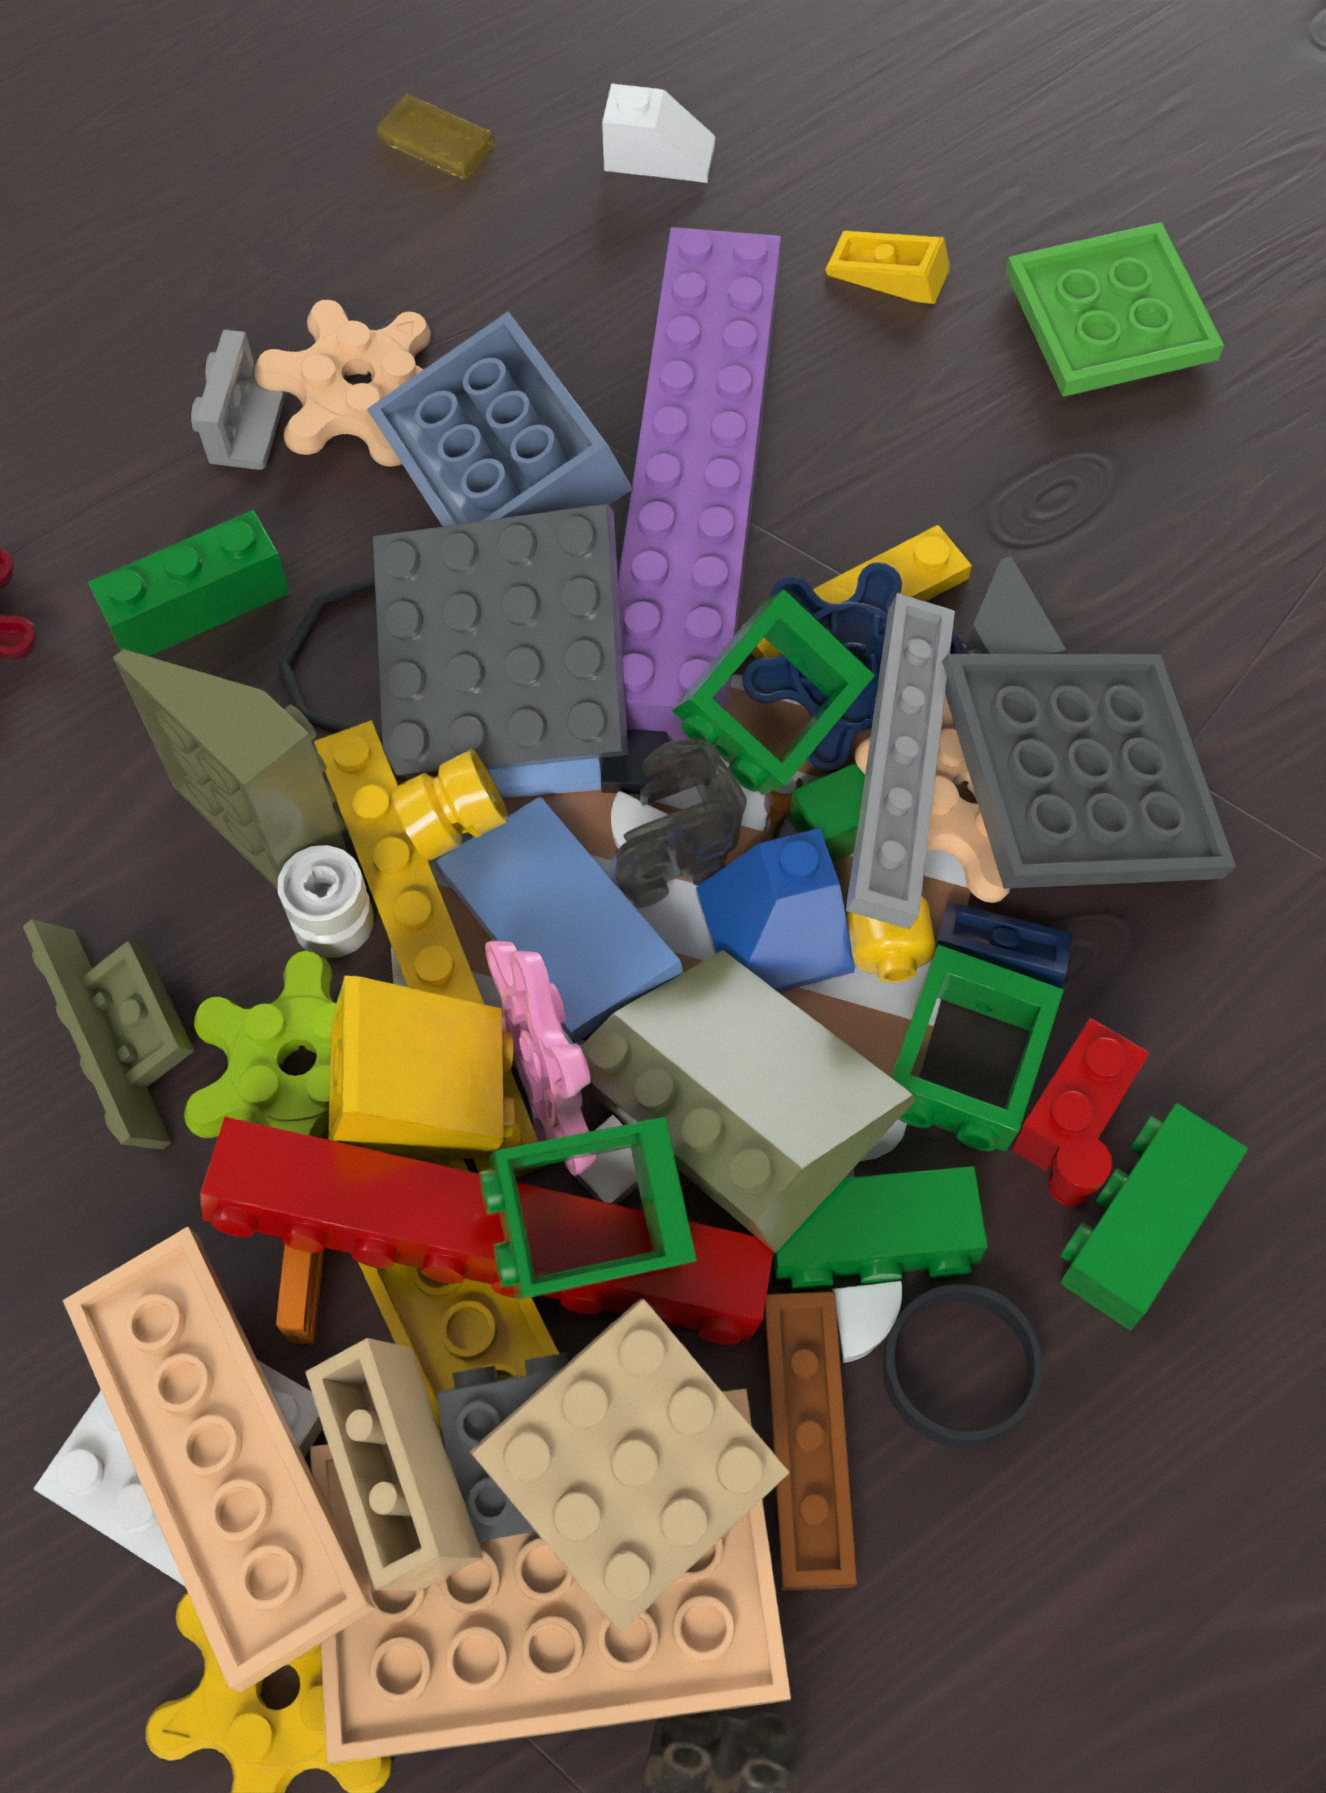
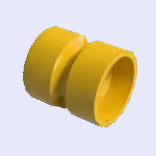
[391,749,509,862]

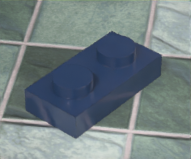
[935,901,1073,988]

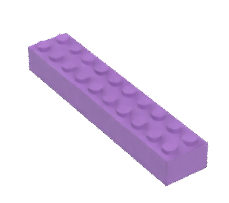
[618,227,781,746]

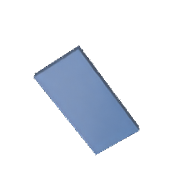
[435,796,683,1044]

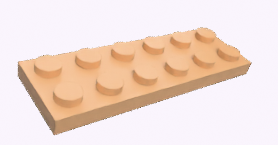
[63,1227,375,1693]

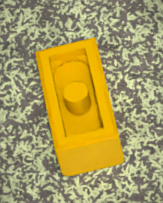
[825,231,950,304]

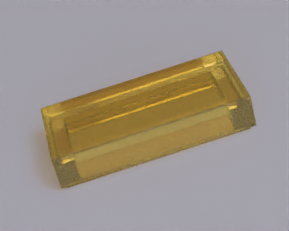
[377,93,494,180]

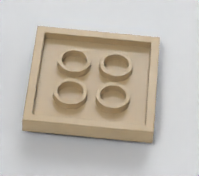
[470,1299,790,1633]

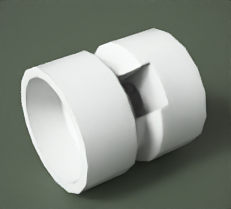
[278,845,374,958]

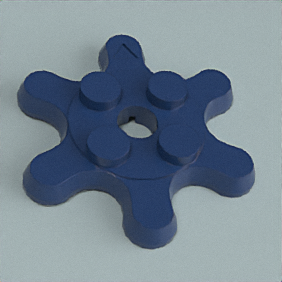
[742,562,963,772]

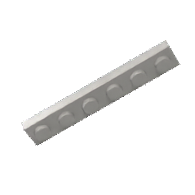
[846,593,955,929]

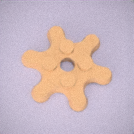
[254,300,431,467]
[855,695,1010,903]

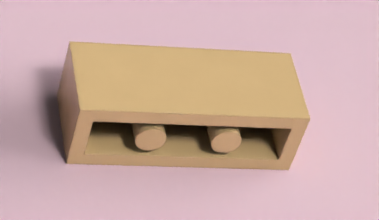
[306,1338,483,1590]

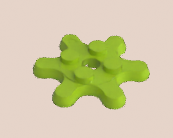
[184,951,337,1138]

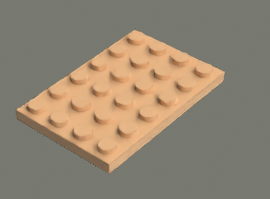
[310,1389,791,1764]

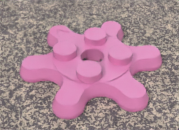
[485,941,596,1176]

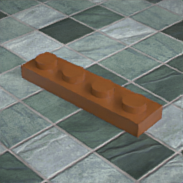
[764,1292,857,1591]

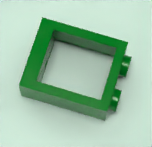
[671,589,875,795]
[890,945,1064,1152]
[480,1117,696,1301]

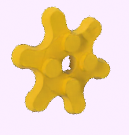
[145,1592,392,1793]

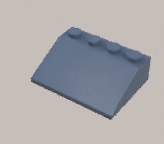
[367,312,633,526]

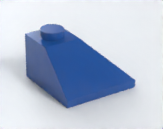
[696,828,855,992]

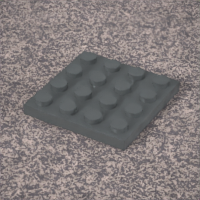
[373,504,628,780]
[942,654,1236,889]

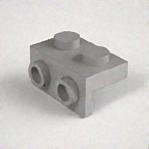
[191,329,287,470]

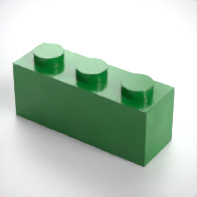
[87,510,290,656]
[1059,1103,1249,1331]
[772,1166,987,1291]

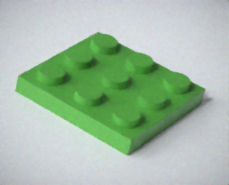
[1005,222,1224,397]

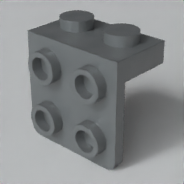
[437,1352,569,1542]

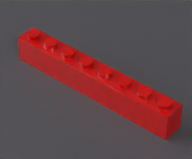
[200,1117,773,1345]

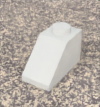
[602,84,715,183]

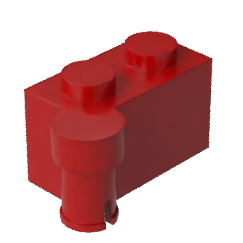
[1012,1018,1150,1207]

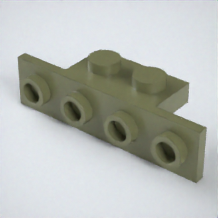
[23,919,195,1150]

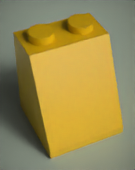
[328,976,515,1159]

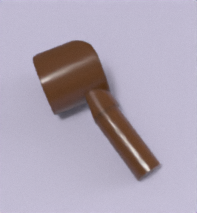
[759,778,803,843]

